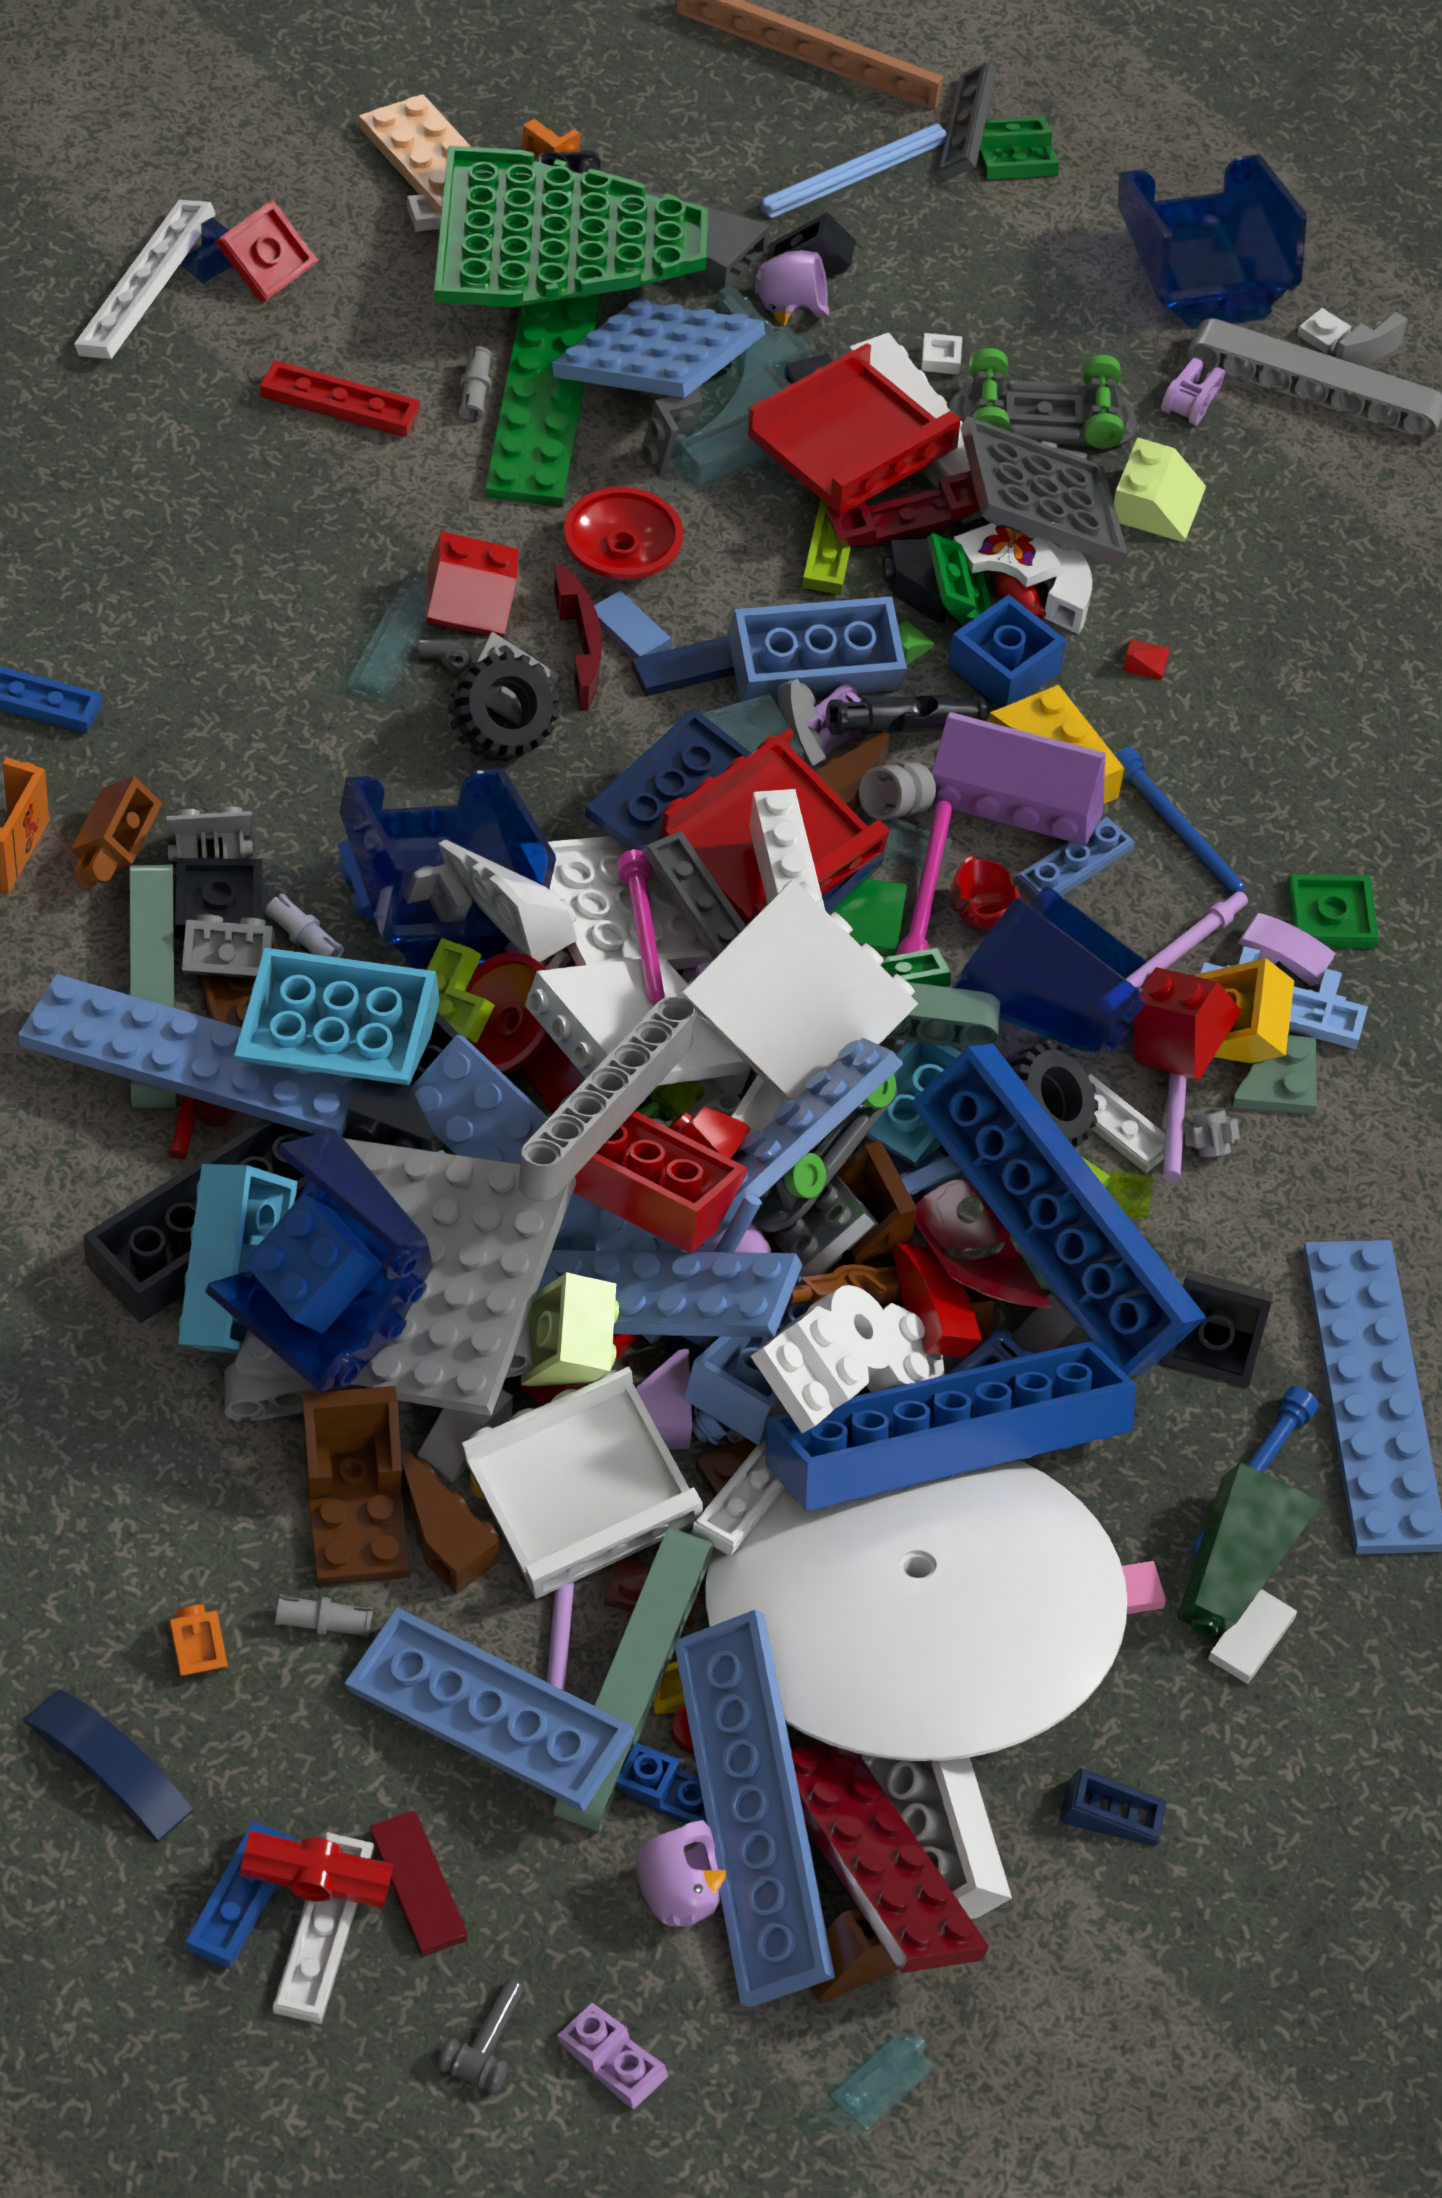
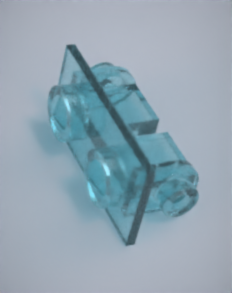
[830,2032,935,2132]

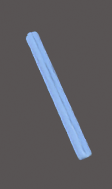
[760,124,947,219]

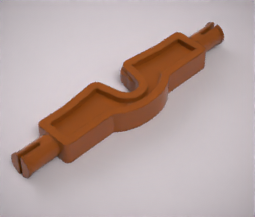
[787,1265,903,1307]

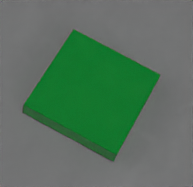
[1287,874,1379,948]

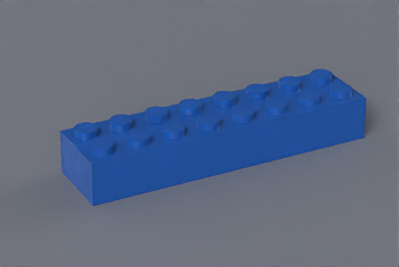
[910,1044,1207,1377]
[765,1341,1136,1511]

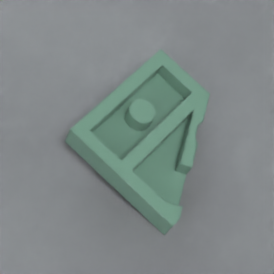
[1233,1035,1317,1115]

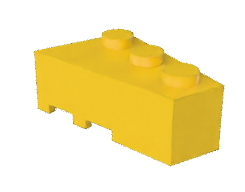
[988,685,1124,804]

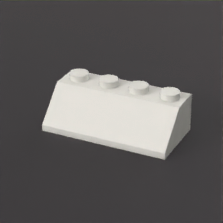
[861,1754,1012,1919]

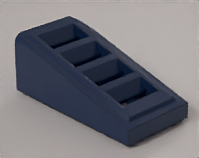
[1059,1767,1167,1846]

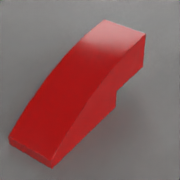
[892,1243,982,1358]

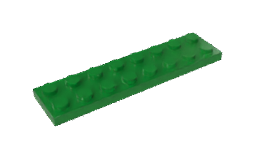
[485,293,602,507]

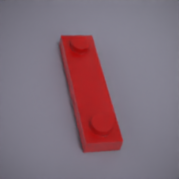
[260,360,420,437]

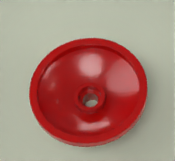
[564,487,683,580]
[465,953,550,1075]

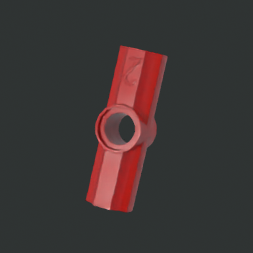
[239,1831,394,1909]

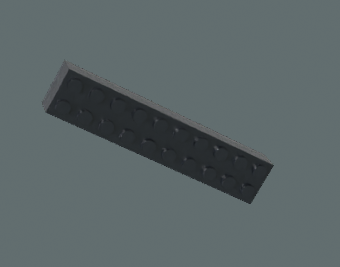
[83,1012,460,1324]

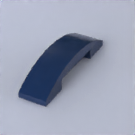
[24,1689,193,1843]

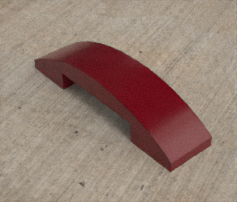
[827,470,980,546]
[553,565,602,711]

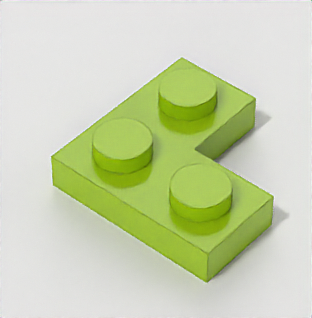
[427,938,495,1044]

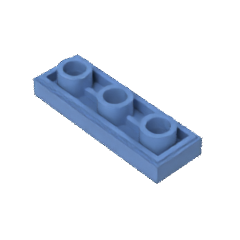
[1016,817,1135,908]

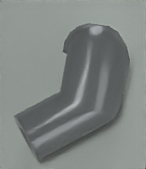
[418,639,473,675]

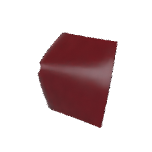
[915,1179,1053,1308]

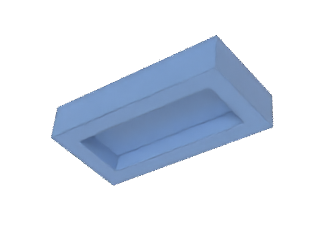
[594,591,671,659]

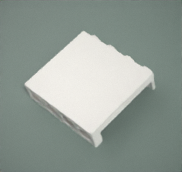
[678,879,919,1102]
[525,956,751,1096]
[462,1367,703,1599]

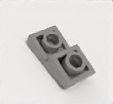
[1334,312,1408,366]
[778,679,826,767]

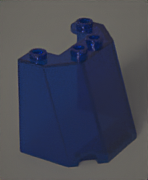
[1118,154,1307,329]
[339,768,556,968]
[953,886,1148,1056]
[205,1130,433,1392]

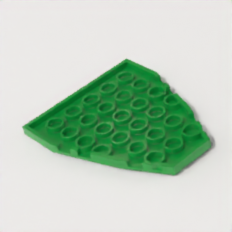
[434,146,708,307]

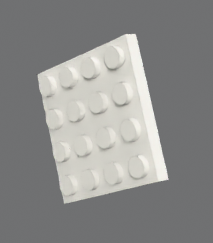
[521,836,714,970]

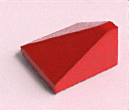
[1123,639,1170,680]

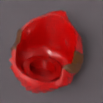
[950,856,1022,931]

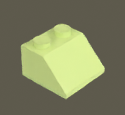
[1114,438,1206,542]
[521,1273,619,1386]

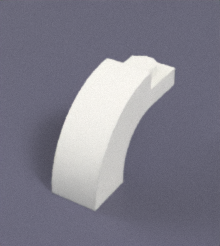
[1044,539,1092,634]

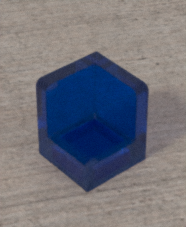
[180,217,232,284]

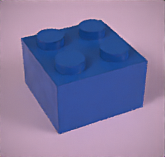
[948,594,1067,708]
[243,1194,383,1334]

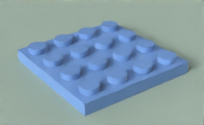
[552,299,765,398]

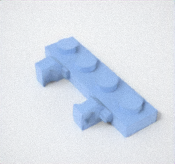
[1201,946,1368,1049]

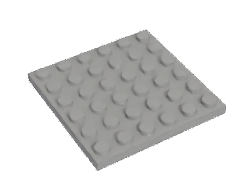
[234,1136,577,1416]

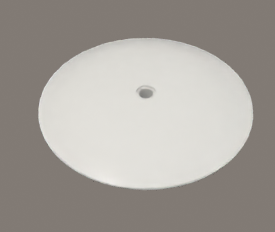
[705,1459,1127,1761]

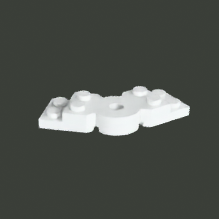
[751,1285,945,1434]

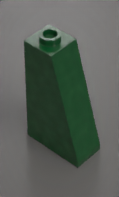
[1176,1462,1321,1637]

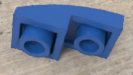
[617,1742,707,1824]

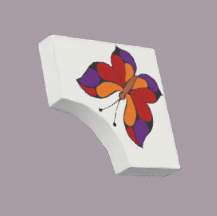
[954,523,1062,587]

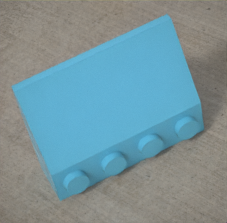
[234,948,440,1085]

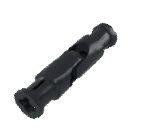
[826,694,987,735]

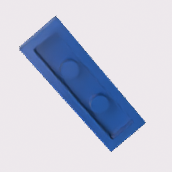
[0,666,102,734]
[186,1820,297,1970]

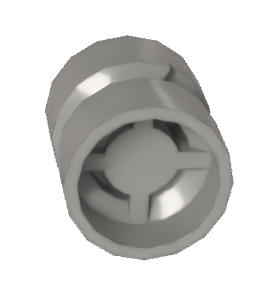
[859,762,936,820]

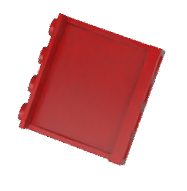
[748,343,961,515]
[660,728,890,926]

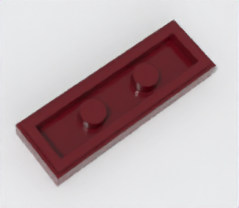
[370,1810,468,1957]

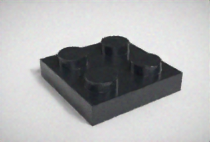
[175,858,262,935]

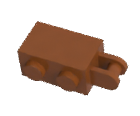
[71,776,162,889]

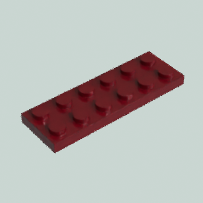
[790,1744,989,1973]

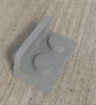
[182,915,275,979]

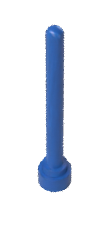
[1115,747,1245,895]
[1192,1386,1319,1557]

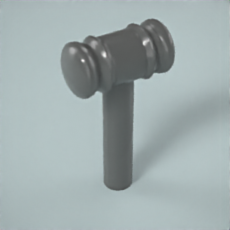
[438,1979,524,2094]

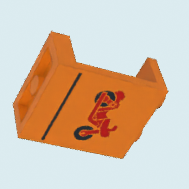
[0,757,49,894]

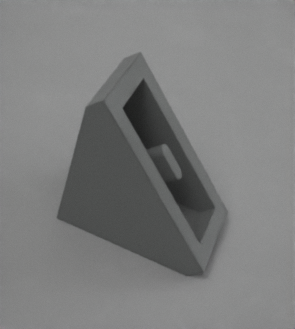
[1012,1294,1092,1354]

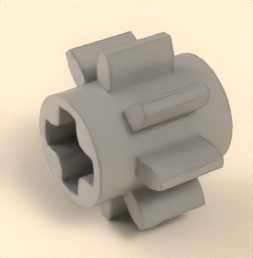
[1184,1108,1240,1157]

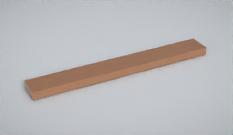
[676,0,944,110]

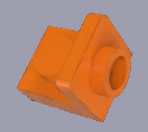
[522,119,581,161]
[167,1604,228,1677]

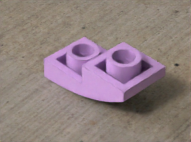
[1238,913,1336,987]
[557,2003,668,2110]

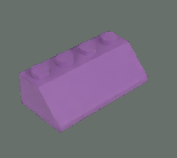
[932,712,1105,845]

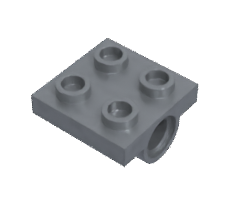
[771,1175,879,1277]

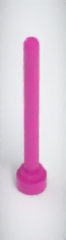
[896,801,952,955]
[617,850,665,1004]

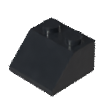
[1162,1269,1273,1387]

